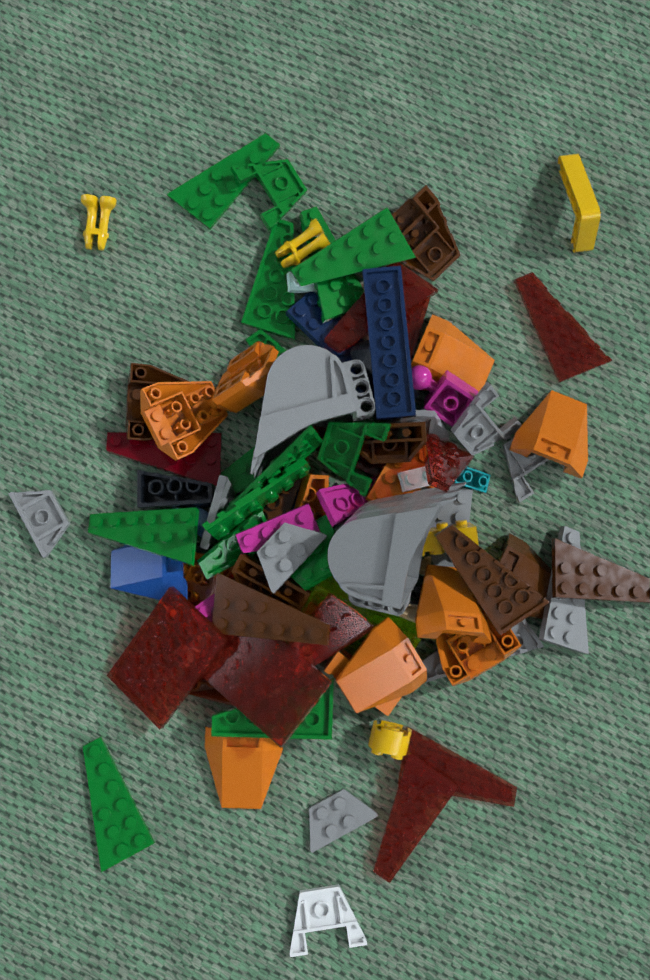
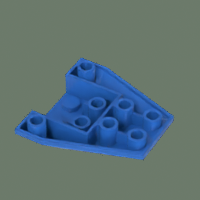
[111,545,188,602]

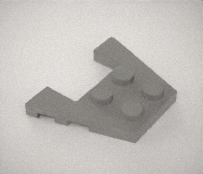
[451,382,522,456]
[502,439,565,503]

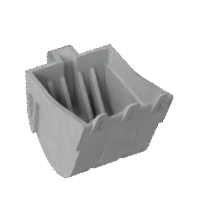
[250,345,375,479]
[328,482,466,616]

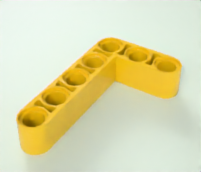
[558,153,601,253]

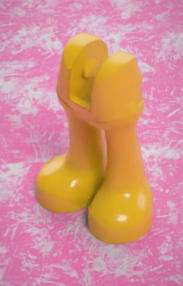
[81,194,117,251]
[275,218,330,268]

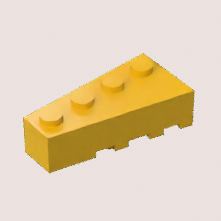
[422,520,479,556]

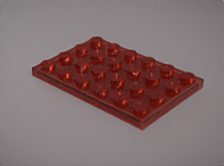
[107,586,229,730]
[194,634,332,747]

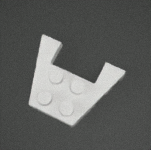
[290,884,367,957]

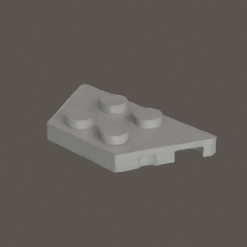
[384,410,449,441]
[200,475,235,550]
[8,490,70,558]
[257,523,327,594]
[309,788,379,853]

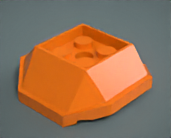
[209,341,278,413]

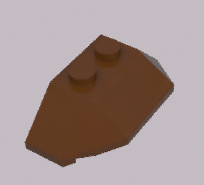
[360,422,427,464]
[231,553,311,610]

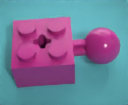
[411,365,478,427]

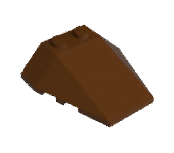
[391,185,461,281]

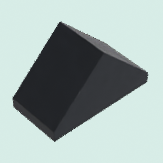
[350,340,372,377]

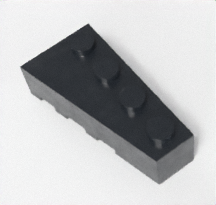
[137,469,216,511]

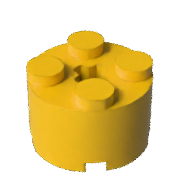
[368,720,412,760]

